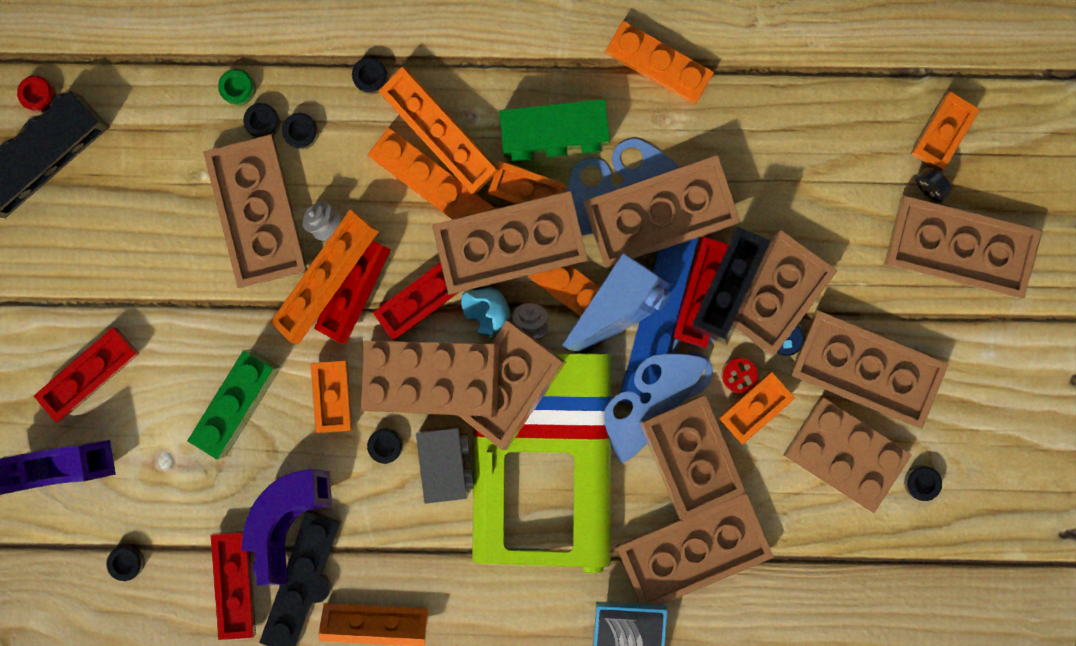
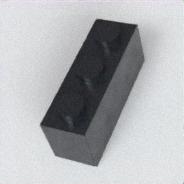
[692,227,772,346]

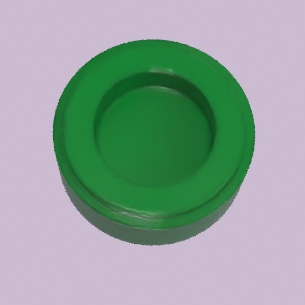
[218,69,256,106]

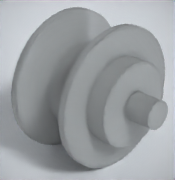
[303,201,342,241]
[512,303,548,340]

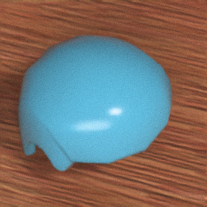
[461,286,510,339]

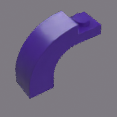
[0,440,116,495]
[242,469,332,586]

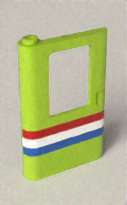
[472,353,612,573]

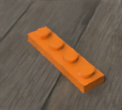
[378,67,500,194]
[271,209,379,345]

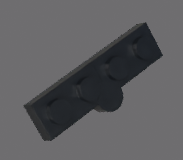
[259,510,341,646]

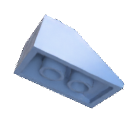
[563,254,671,353]

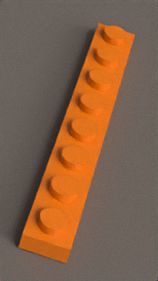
[367,127,600,317]

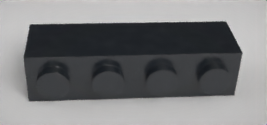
[0,90,109,218]

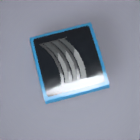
[593,602,667,646]

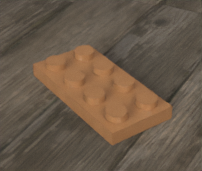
[203,134,308,288]
[583,155,741,269]
[432,191,588,295]
[884,196,1042,299]
[789,310,949,429]
[361,341,500,417]
[616,493,774,605]

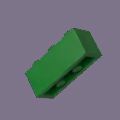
[499,99,610,162]
[187,349,282,460]

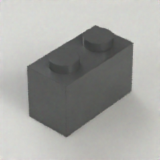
[416,425,474,504]

